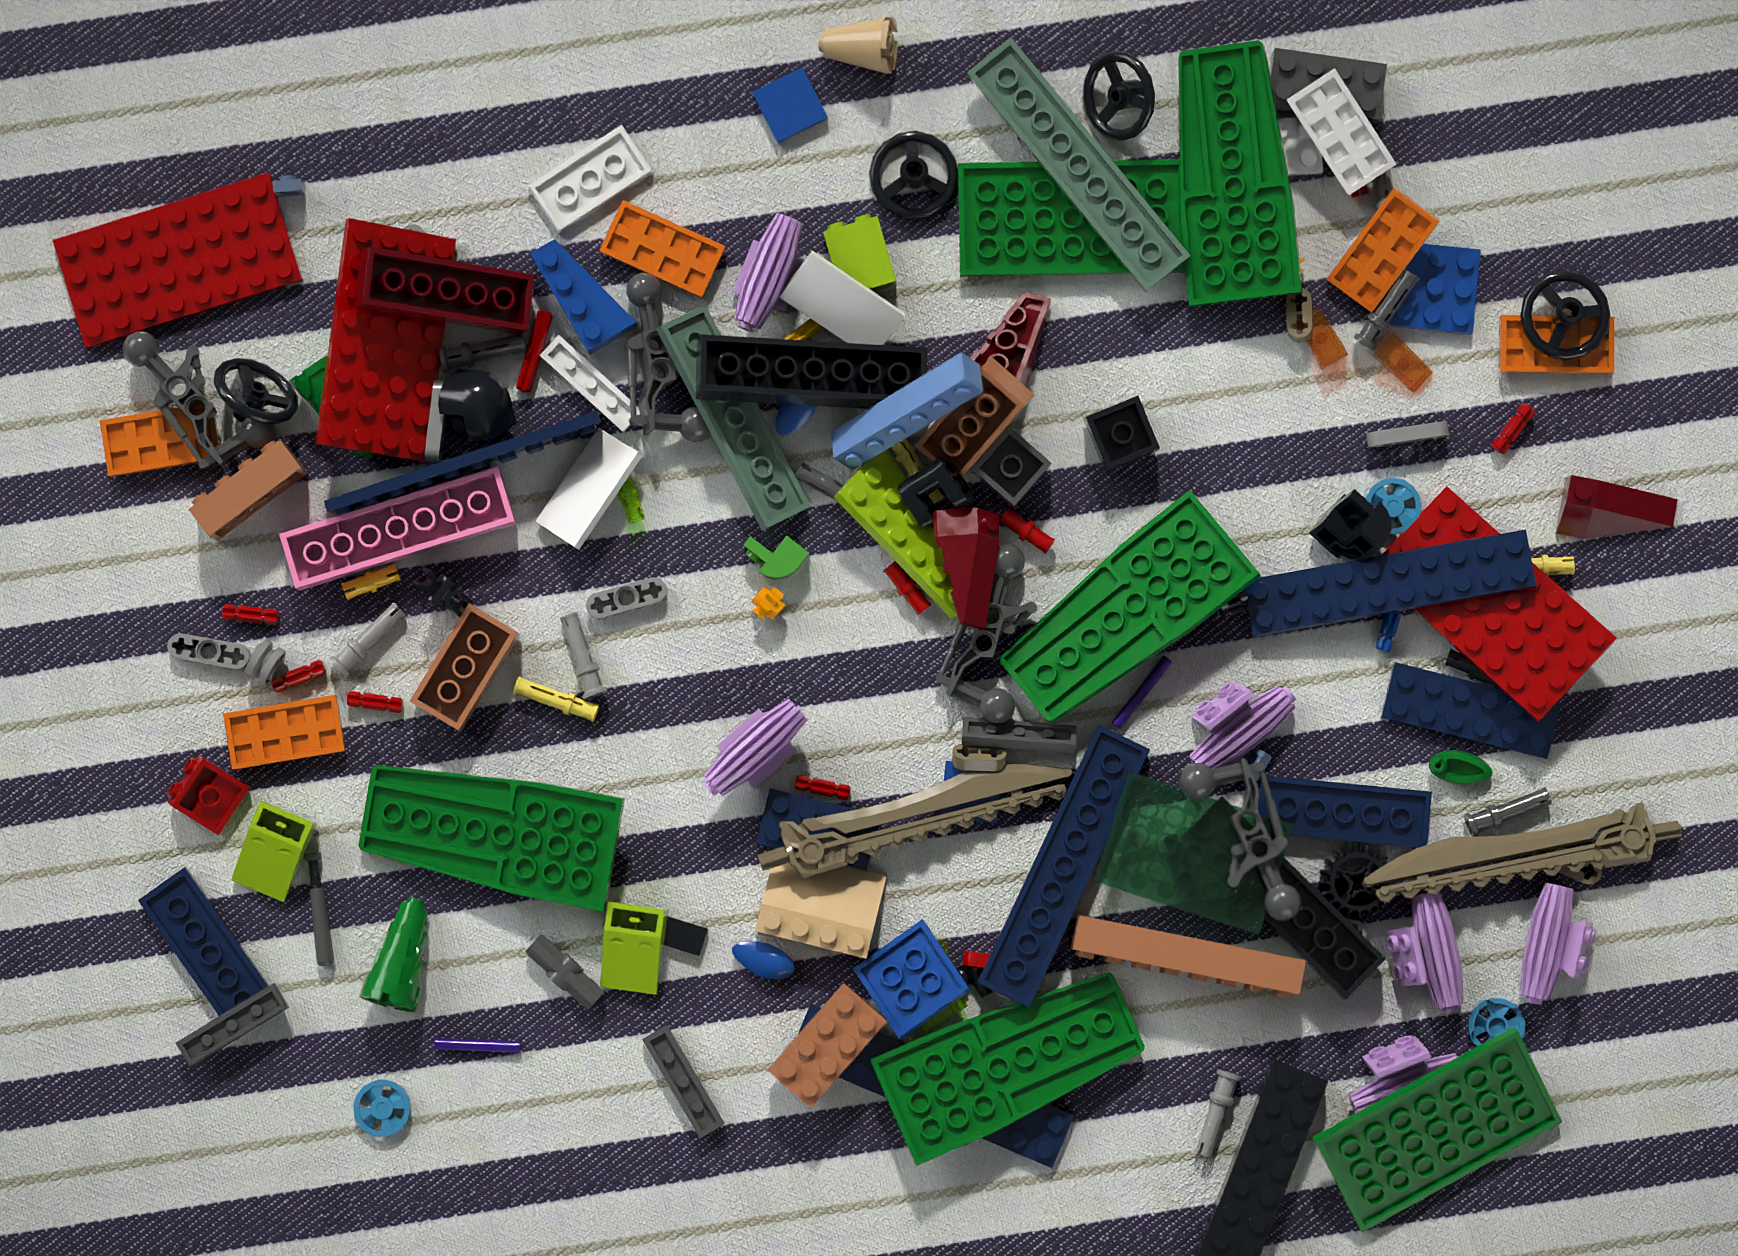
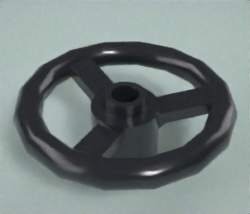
[1082,50,1155,141]
[869,131,958,220]
[1520,270,1611,360]
[214,358,298,424]

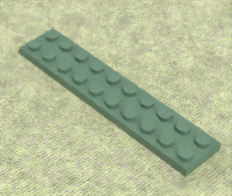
[967,37,1190,293]

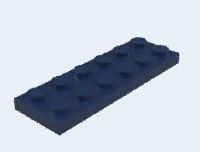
[1380,662,1561,759]
[1257,776,1432,848]
[138,867,270,1040]

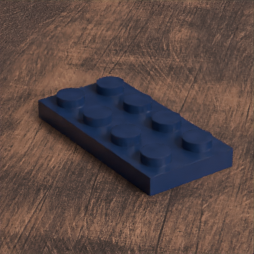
[756,788,878,872]

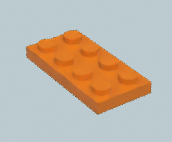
[1327,187,1441,313]
[599,200,726,299]
[1499,315,1615,374]
[100,402,220,477]
[223,695,346,770]

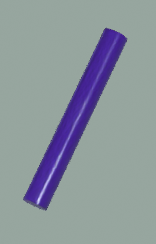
[1111,655,1172,729]
[434,1038,521,1053]

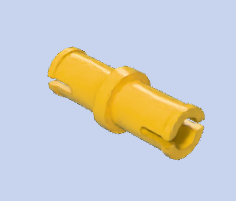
[341,563,401,600]

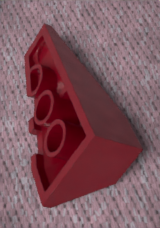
[970,292,1051,387]
[1555,475,1678,539]
[933,508,1000,630]

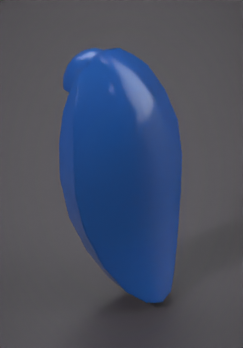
[775,404,817,435]
[732,941,795,979]

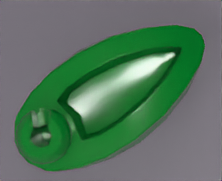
[1429,750,1493,784]

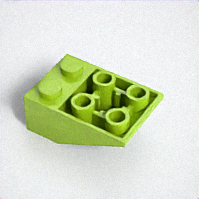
[231,801,317,902]
[600,902,669,995]

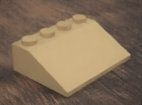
[755,863,887,959]

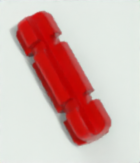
[1491,403,1535,454]
[222,604,279,625]
[271,660,326,692]
[347,691,403,713]
[795,775,851,800]

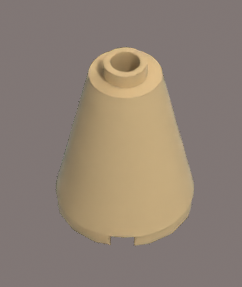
[818,17,898,74]

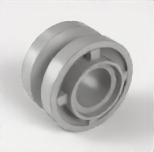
[245,639,286,685]

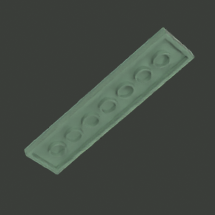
[656,305,811,531]

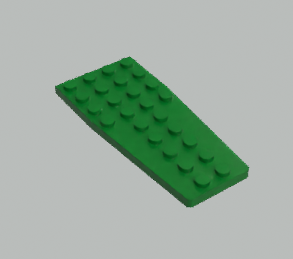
[1178,40,1303,307]
[1000,490,1261,723]
[358,765,625,912]
[870,972,1145,1166]

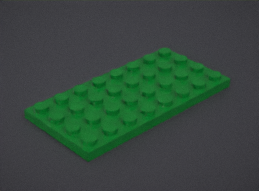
[958,159,1186,277]
[1312,1027,1562,1232]

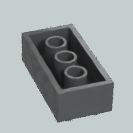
[1269,48,1387,126]

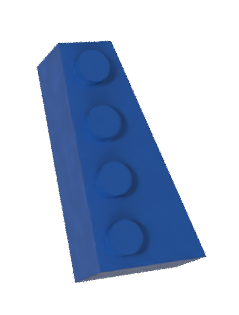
[530,239,638,355]

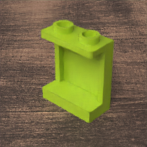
[823,214,896,292]

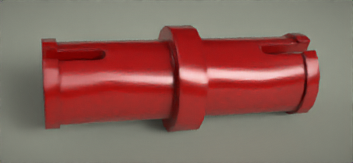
[999,507,1056,554]
[883,561,931,615]

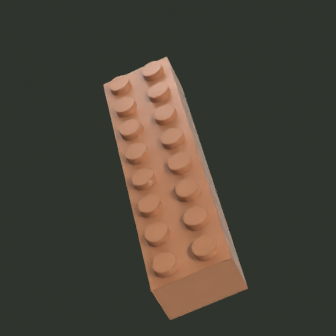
[1070,915,1306,999]

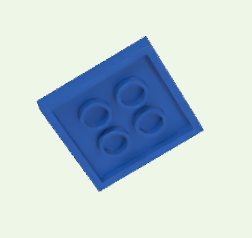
[1389,244,1481,335]
[853,919,971,1039]

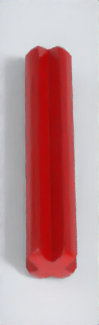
[516,310,553,393]

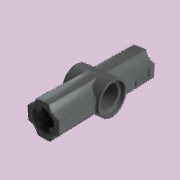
[525,934,604,1010]

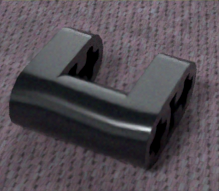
[898,455,973,529]

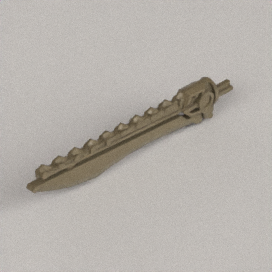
[757,764,1072,878]
[1362,802,1682,903]

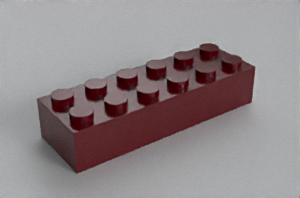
[354,247,534,334]

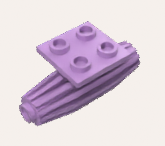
[732,213,805,333]
[1189,682,1296,769]
[703,699,808,796]
[1520,883,1596,1005]
[1386,891,1464,1013]
[1349,1036,1458,1113]

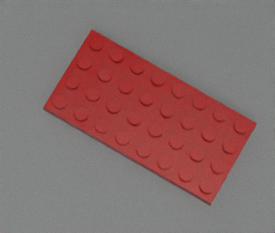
[52,172,303,349]
[316,218,456,463]
[1382,486,1617,722]

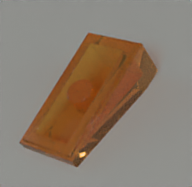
[1297,307,1348,370]
[1372,333,1433,393]

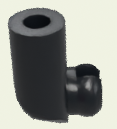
[957,965,993,998]

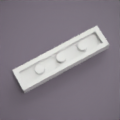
[540,335,640,433]

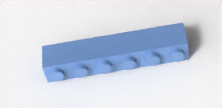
[831,352,983,470]

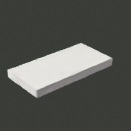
[528,125,653,235]
[780,250,905,345]
[535,428,642,550]

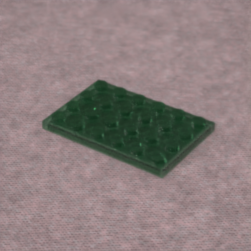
[1094,772,1294,935]

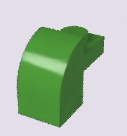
[743,536,809,579]

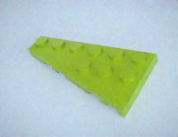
[834,449,957,619]

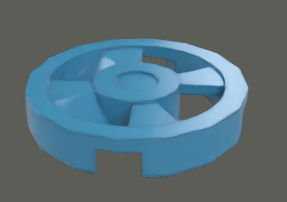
[1365,478,1422,535]
[1467,998,1525,1047]
[353,1079,411,1137]

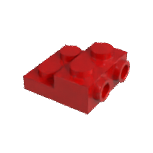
[167,754,250,835]

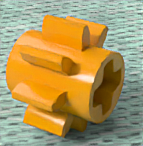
[751,586,786,621]

